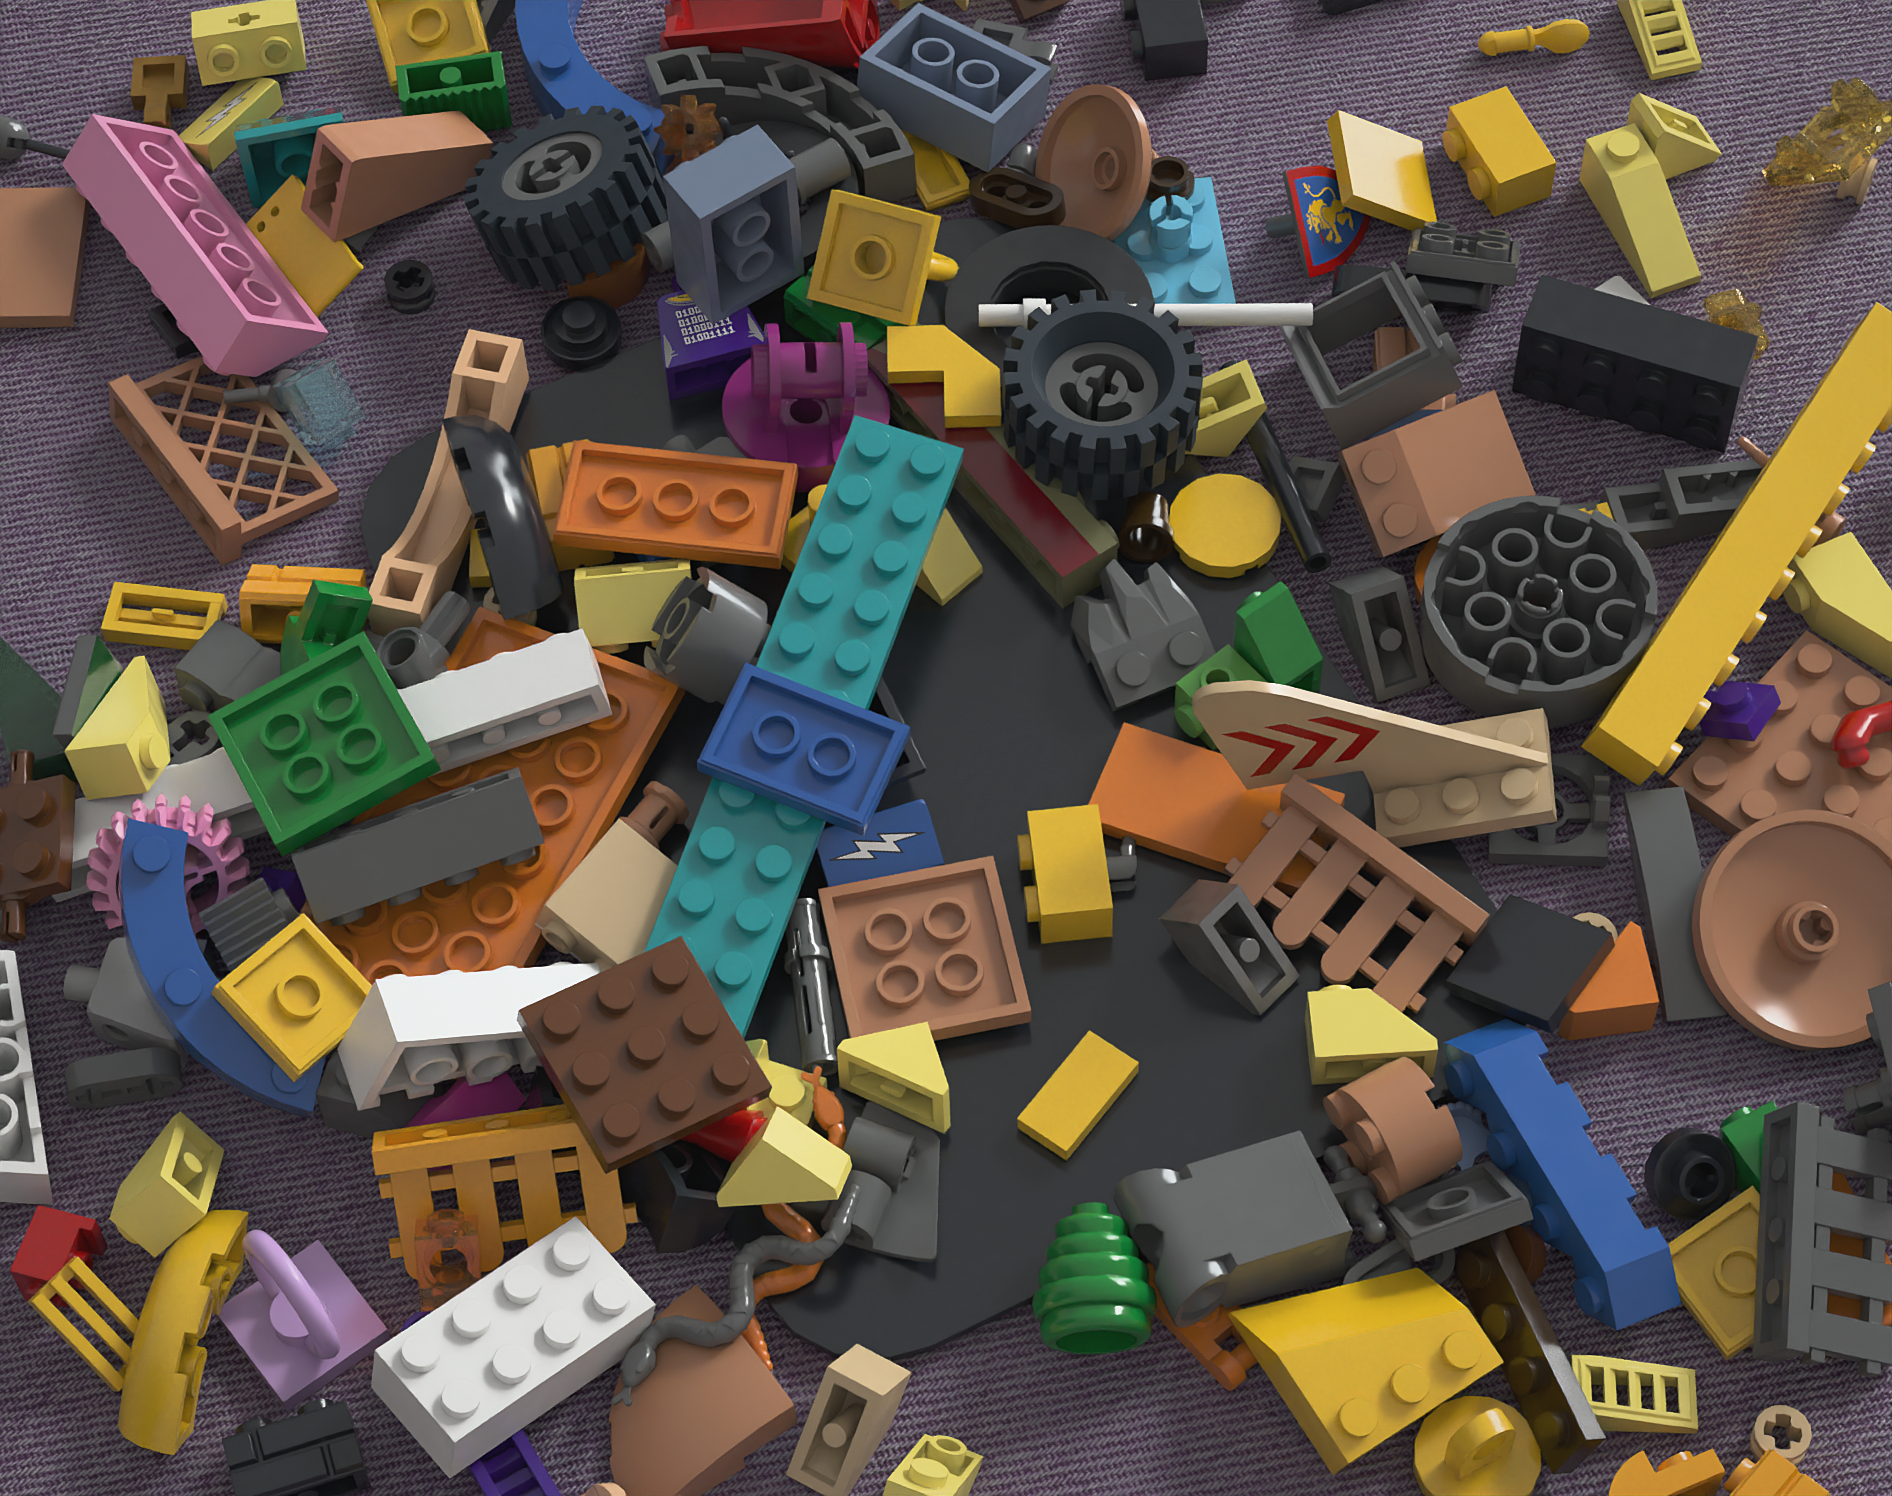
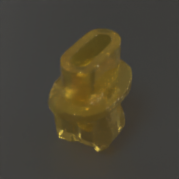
[1703,289,1771,361]

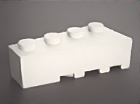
[0,950,53,1205]
[337,962,601,1111]

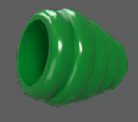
[1032,1202,1157,1355]

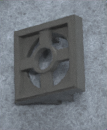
[1487,754,1611,867]

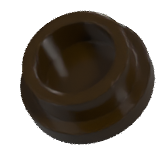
[1145,156,1195,206]

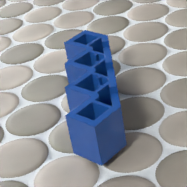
[1443,1019,1681,1330]

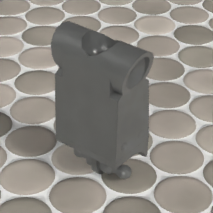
[1112,1131,1387,1328]

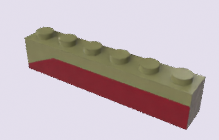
[867,321,1120,609]

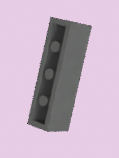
[291,767,544,926]

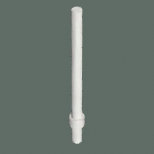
[979,299,1313,329]

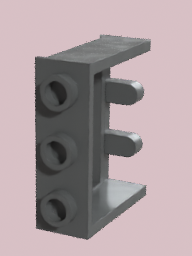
[1278,260,1463,450]

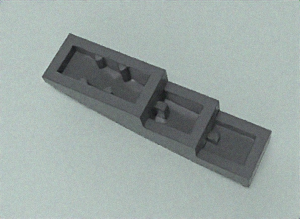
[1564,460,1763,550]
[1623,787,1727,1024]

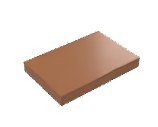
[0,187,91,328]

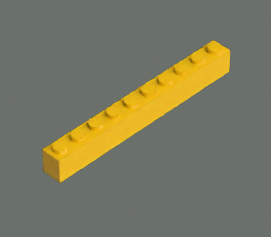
[1581,302,1892,786]

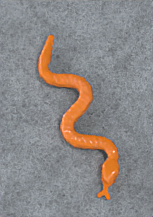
[741,1066,848,1372]

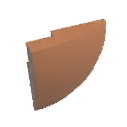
[609,1285,797,1496]

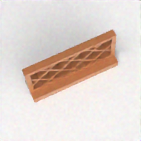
[108,355,339,566]

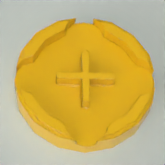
[1169,473,1281,578]

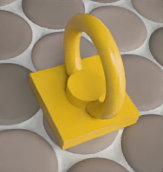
[807,190,959,326]

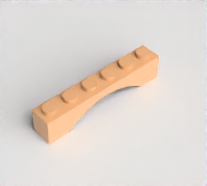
[368,329,529,637]

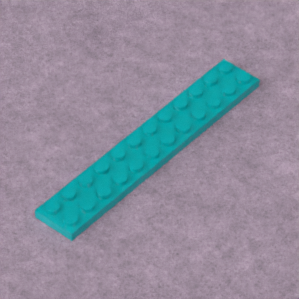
[644,415,964,1039]

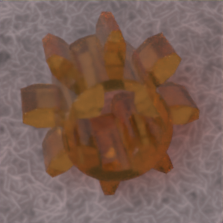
[654,95,721,162]

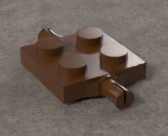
[0,749,76,943]

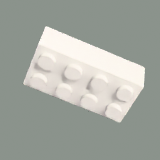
[371,1216,656,1479]

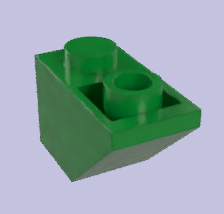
[1233,581,1323,693]

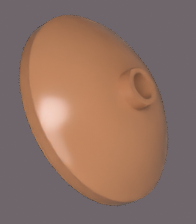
[1035,84,1152,241]

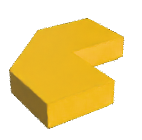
[887,325,1001,428]

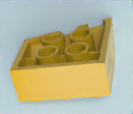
[1227,1267,1504,1475]

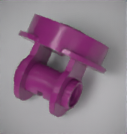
[722,322,890,492]

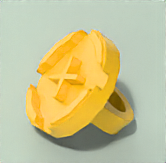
[1413,1396,1541,1496]

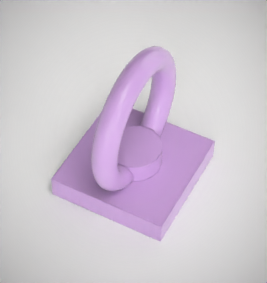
[216,1230,391,1412]

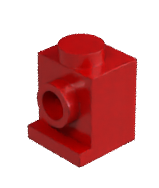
[10,1205,108,1309]

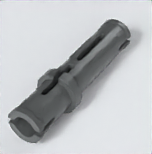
[783,898,838,1077]

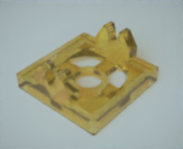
[1762,77,1892,186]

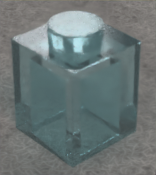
[273,359,367,448]

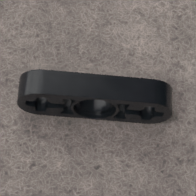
[1331,265,1493,314]

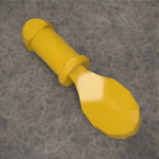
[1477,19,1590,56]

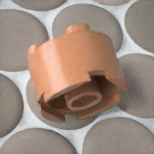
[1323,1056,1463,1205]

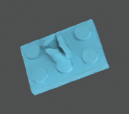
[1112,177,1236,304]

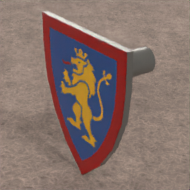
[1266,165,1371,279]

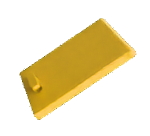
[246,174,364,318]

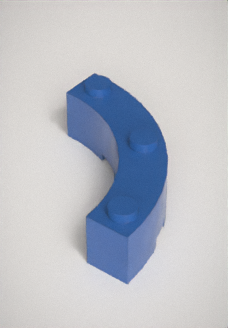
[515,0,676,175]
[118,818,326,1118]

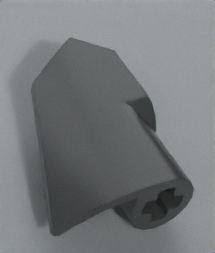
[820,1101,940,1263]

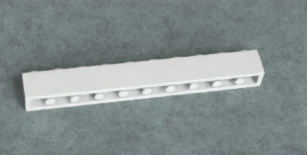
[52,628,613,902]

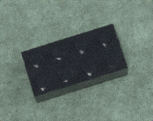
[1512,275,1758,453]

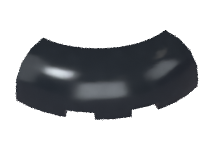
[442,415,564,620]
[526,1065,735,1253]

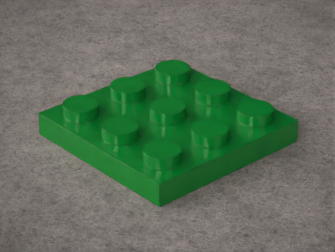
[208,631,441,857]

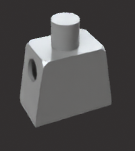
[63,937,217,1068]

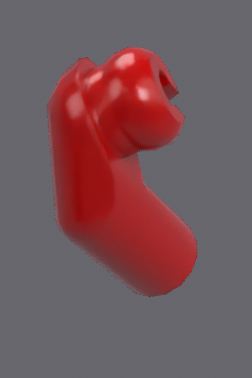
[1830,701,1892,769]

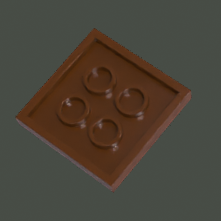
[516,936,772,1174]

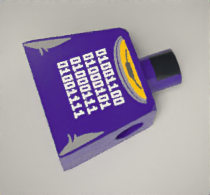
[657,274,764,401]

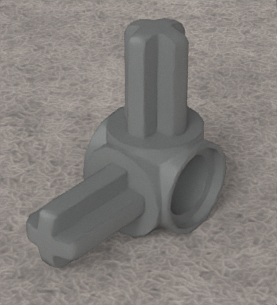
[362,590,471,689]

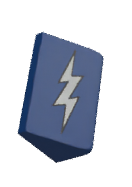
[814,799,945,887]

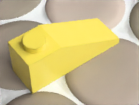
[1579,123,1701,298]
[1783,532,1892,679]
[65,656,171,800]

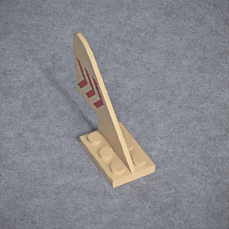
[1192,680,1557,848]

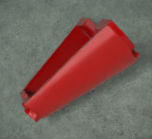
[660,0,881,69]

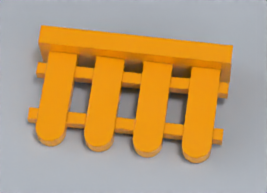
[372,1104,638,1281]

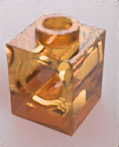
[414,1209,484,1312]

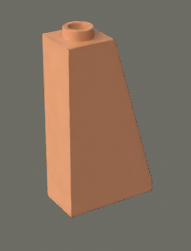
[301,110,493,243]

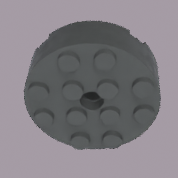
[1419,496,1658,728]

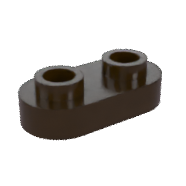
[968,167,1066,229]

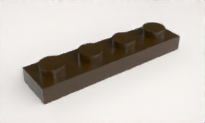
[1454,1230,1606,1475]

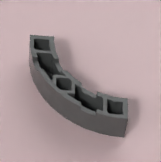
[643,46,917,203]

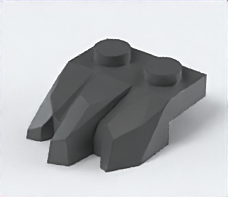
[1071,559,1216,712]

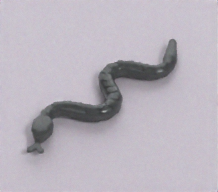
[611,1184,861,1407]

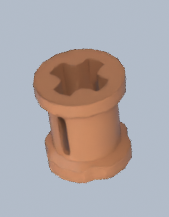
[613,781,690,851]

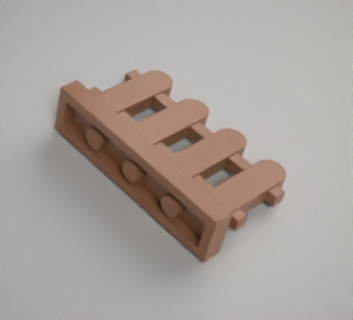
[1224,773,1490,1014]

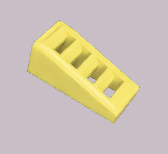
[1617,0,1702,80]
[1569,1355,1698,1434]

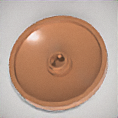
[1692,809,1892,1051]

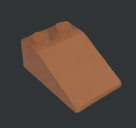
[1336,390,1536,558]

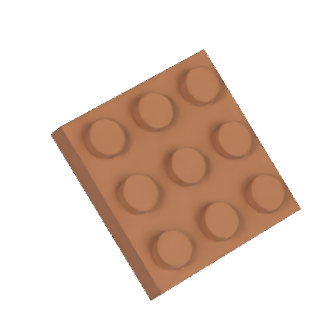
[818,856,1031,1041]

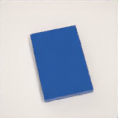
[697,662,911,836]

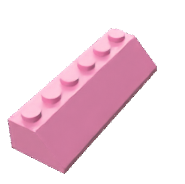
[62,114,329,377]

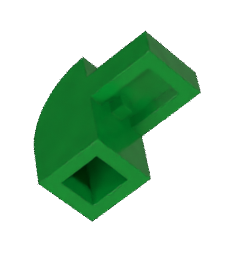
[280,580,373,675]

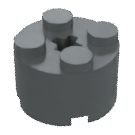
[644,567,772,705]

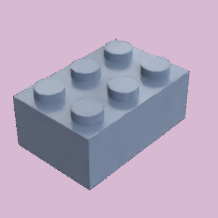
[857,3,1051,172]
[663,124,805,325]

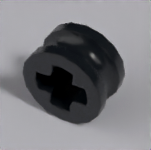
[384,260,436,315]

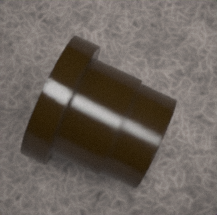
[1117,492,1174,563]

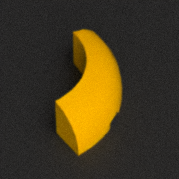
[118,1210,249,1455]

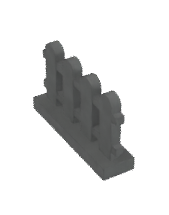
[1752,1101,1892,1377]

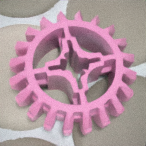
[86,793,250,940]

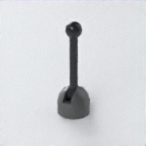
[0,115,70,160]

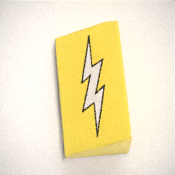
[179,77,284,170]

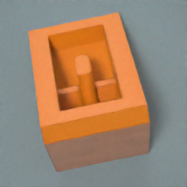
[1558,921,1659,1041]

